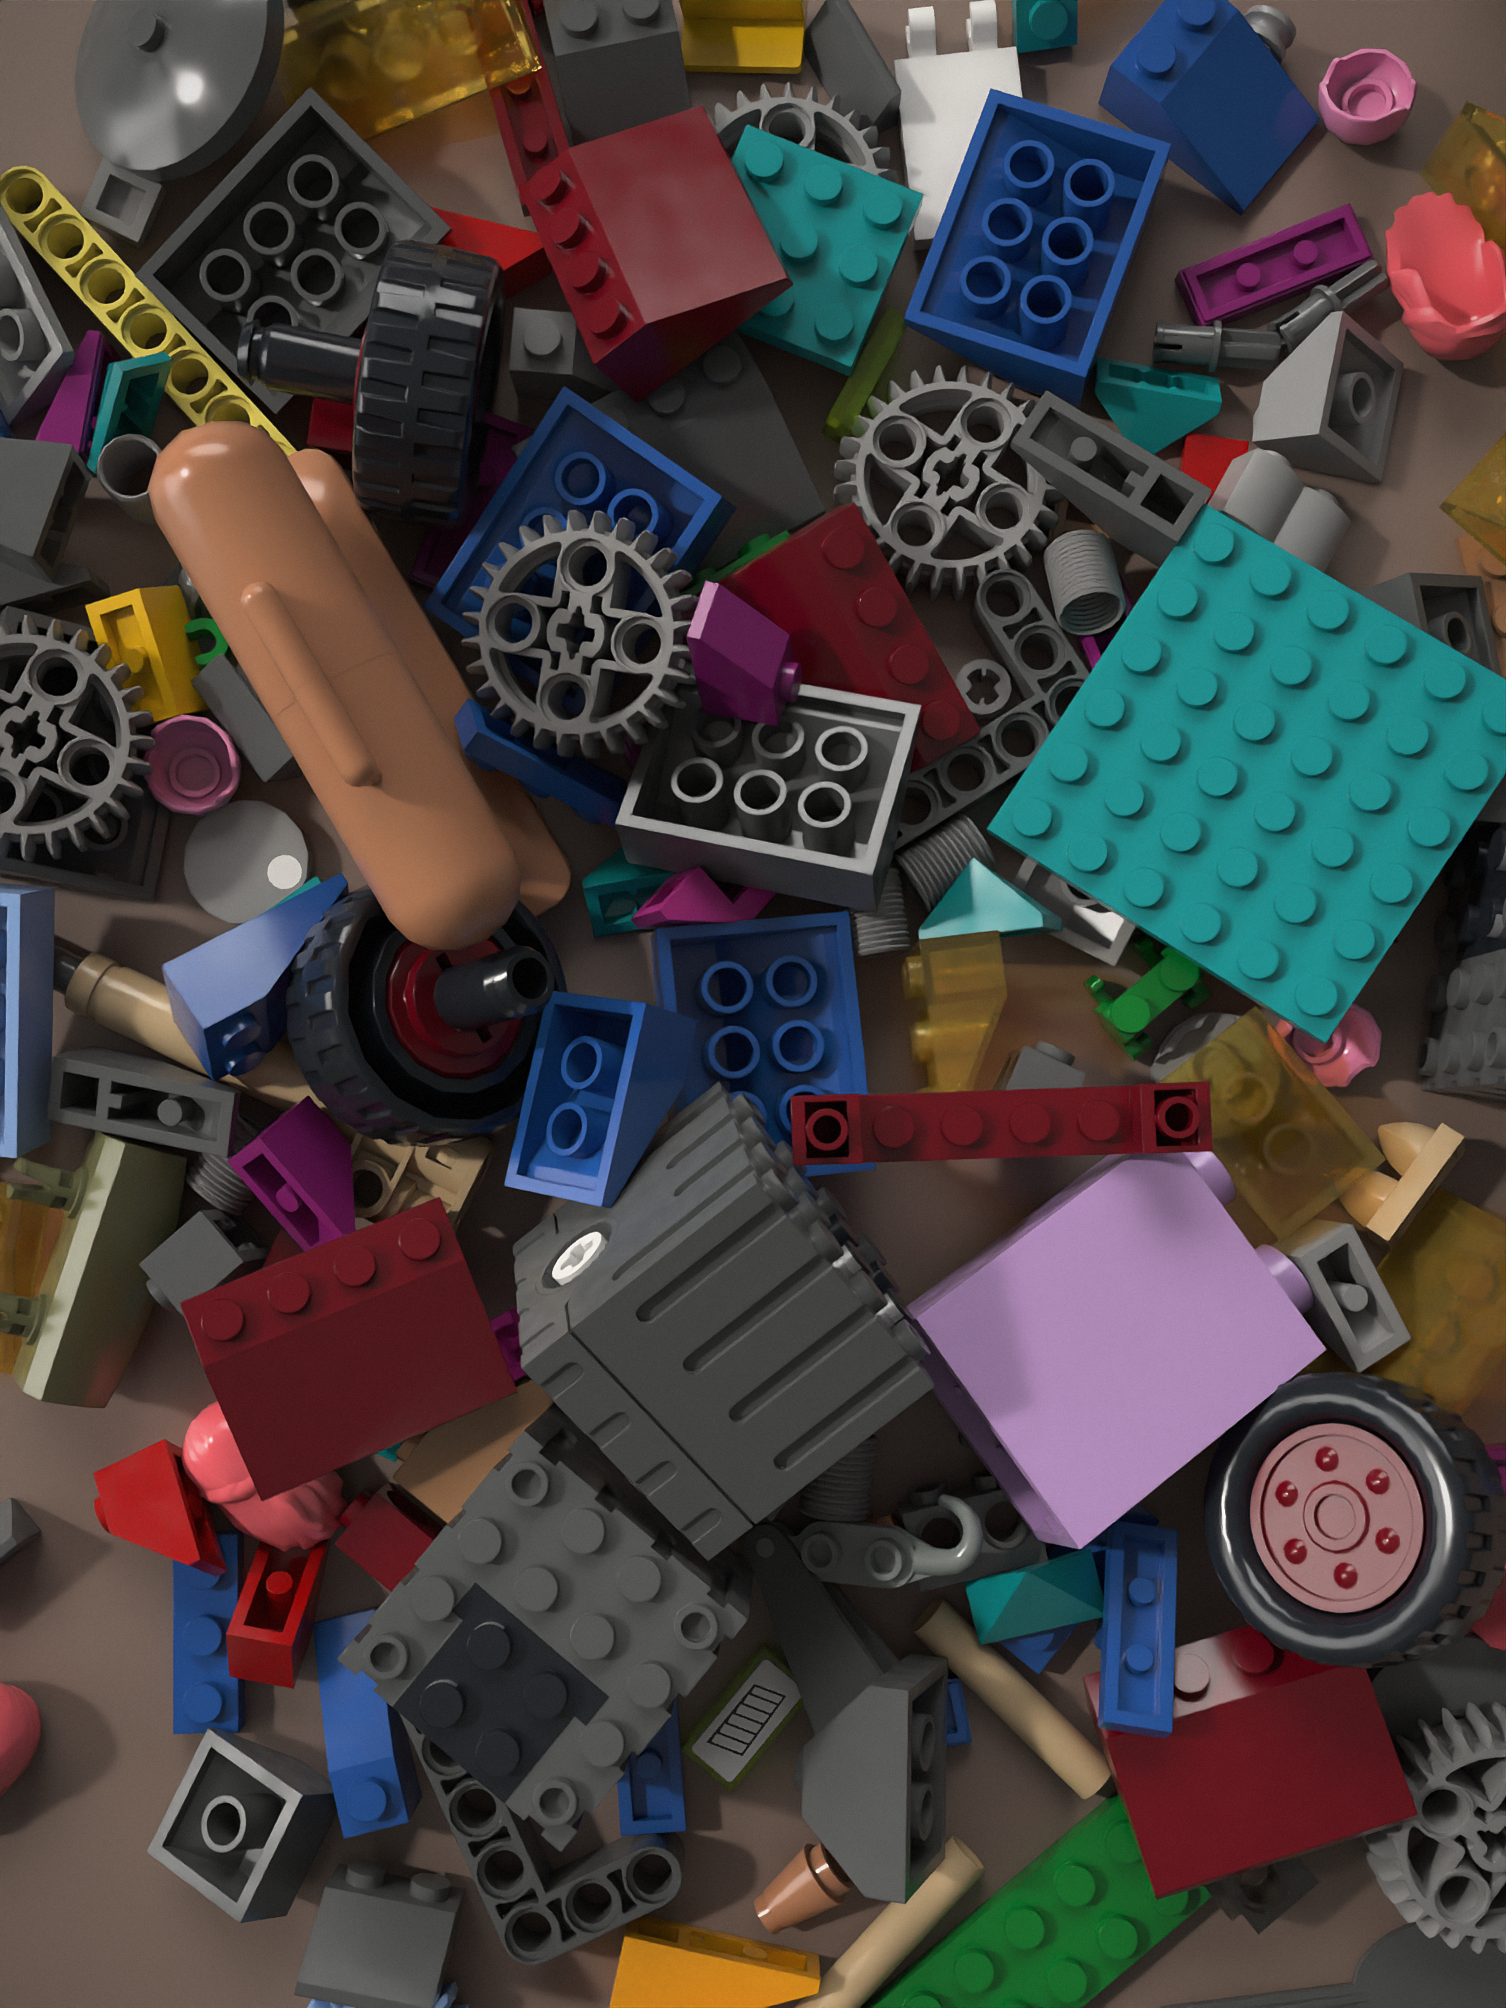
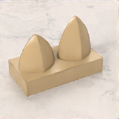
[1329,1122,1465,1254]

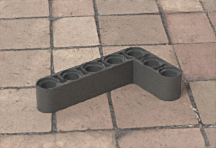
[892,569,1090,858]
[399,1713,685,1966]

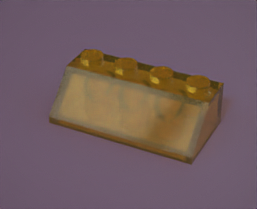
[275,0,542,142]
[1298,1187,1506,1417]

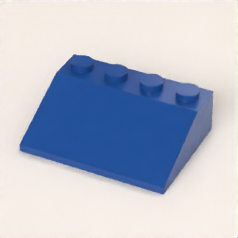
[904,88,1172,407]
[423,386,737,717]
[650,911,876,1177]

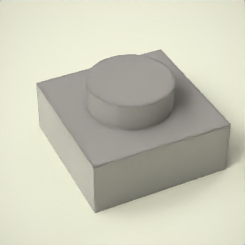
[79,157,166,249]

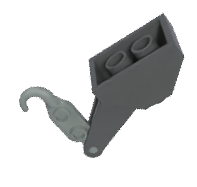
[744,1494,983,1904]

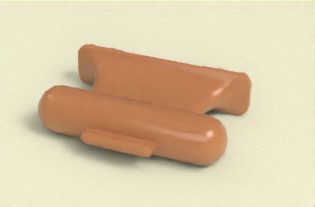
[148,421,573,951]

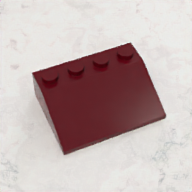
[519,105,794,403]
[686,502,981,773]
[179,1197,518,1502]
[1083,1625,1418,1900]

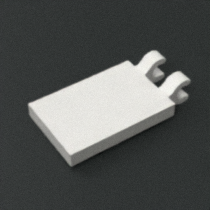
[892,0,1022,251]

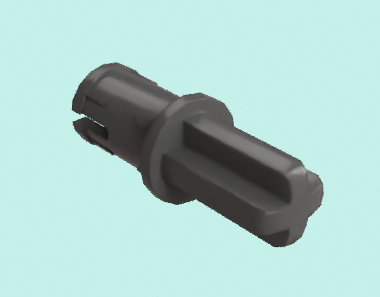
[1267,260,1389,358]
[1152,321,1281,372]

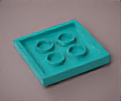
[732,124,924,376]

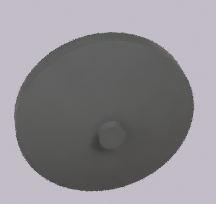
[75,0,284,182]

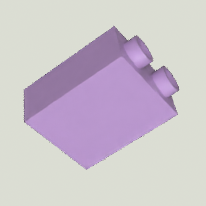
[907,1152,1327,1549]

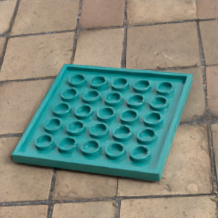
[987,503,1506,1045]

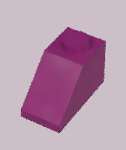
[686,581,802,726]
[227,1095,356,1252]

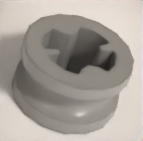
[1244,5,1297,65]
[955,659,1012,721]

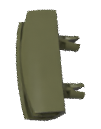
[0,1130,187,1408]

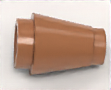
[754,1842,854,1934]

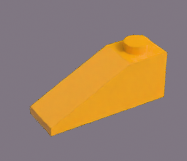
[609,1915,821,2008]

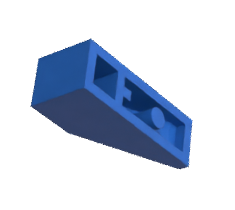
[313,1606,422,1839]

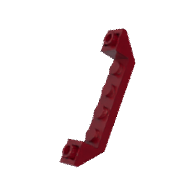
[790,1081,1213,1166]

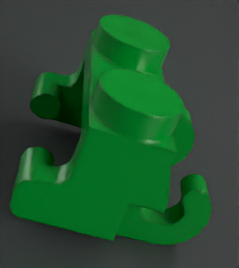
[1083,934,1212,1061]

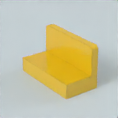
[679,0,808,74]
[85,585,210,729]

